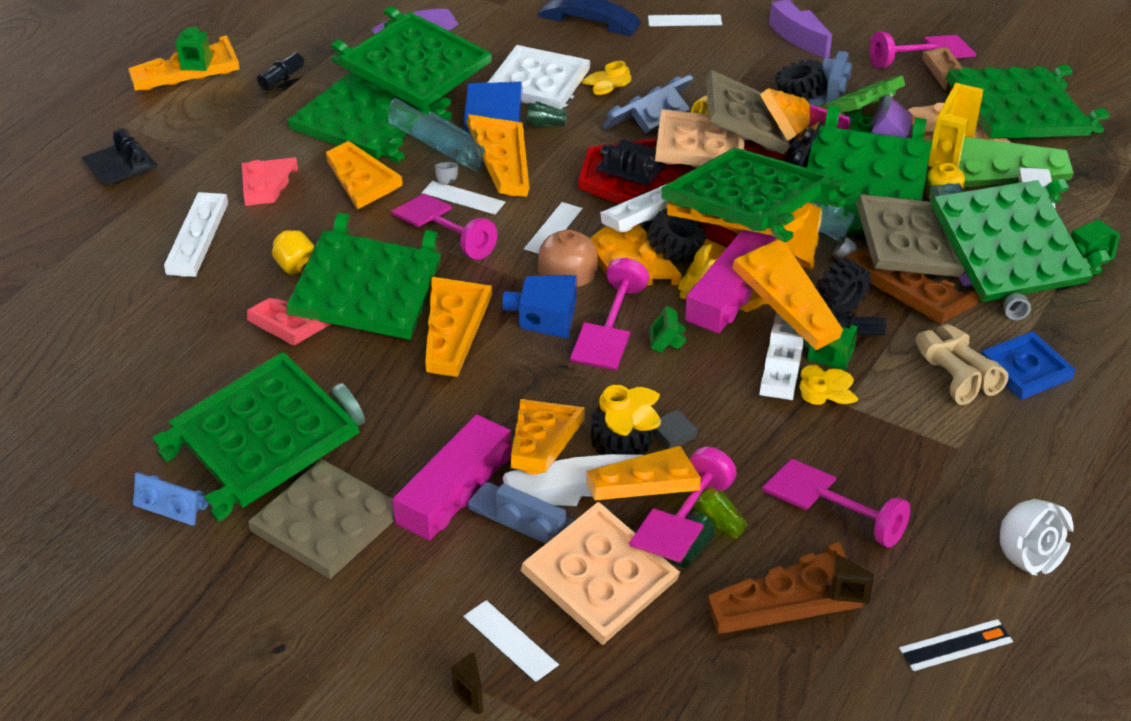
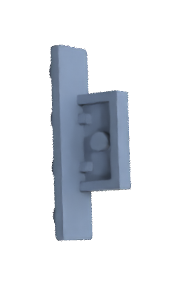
[809,51,852,106]
[602,74,693,135]
[468,482,575,544]

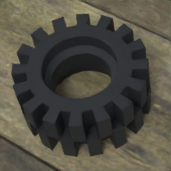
[775,59,827,101]
[647,208,707,264]
[816,257,872,316]
[591,405,653,455]

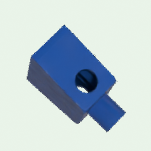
[503,275,577,338]

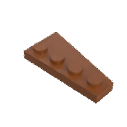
[845,247,979,324]
[707,542,864,634]

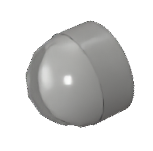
[435,162,458,185]
[831,237,858,260]
[1003,292,1031,320]

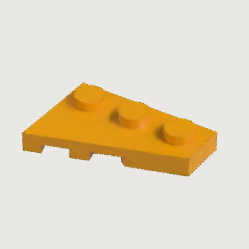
[760,88,810,141]
[326,141,403,210]
[586,446,701,500]

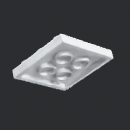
[488,45,590,110]

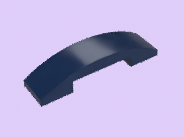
[538,0,641,36]

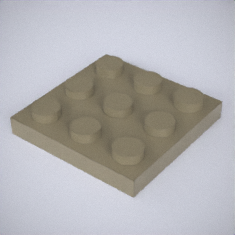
[706,69,790,155]
[856,194,965,277]
[248,459,395,579]

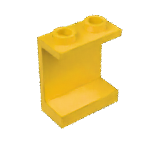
[928,83,984,168]

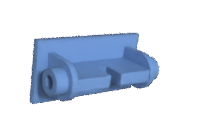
[133,472,208,526]

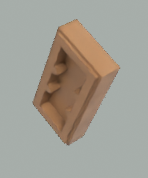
[922,47,963,91]

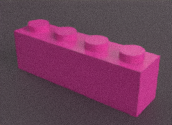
[685,230,778,333]
[392,414,512,541]

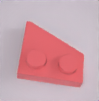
[241,157,298,206]
[247,298,331,346]

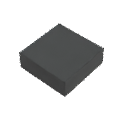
[653,410,698,449]

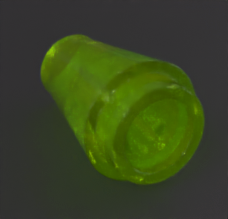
[694,487,748,539]

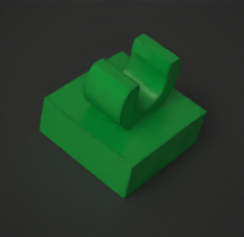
[649,306,687,353]

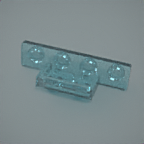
[388,98,484,172]

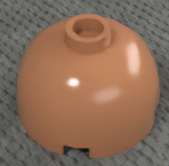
[537,230,598,287]

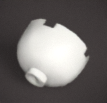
[1000,499,1073,575]

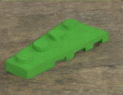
[817,75,905,116]
[959,137,1074,188]

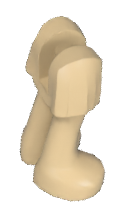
[915,324,1009,405]

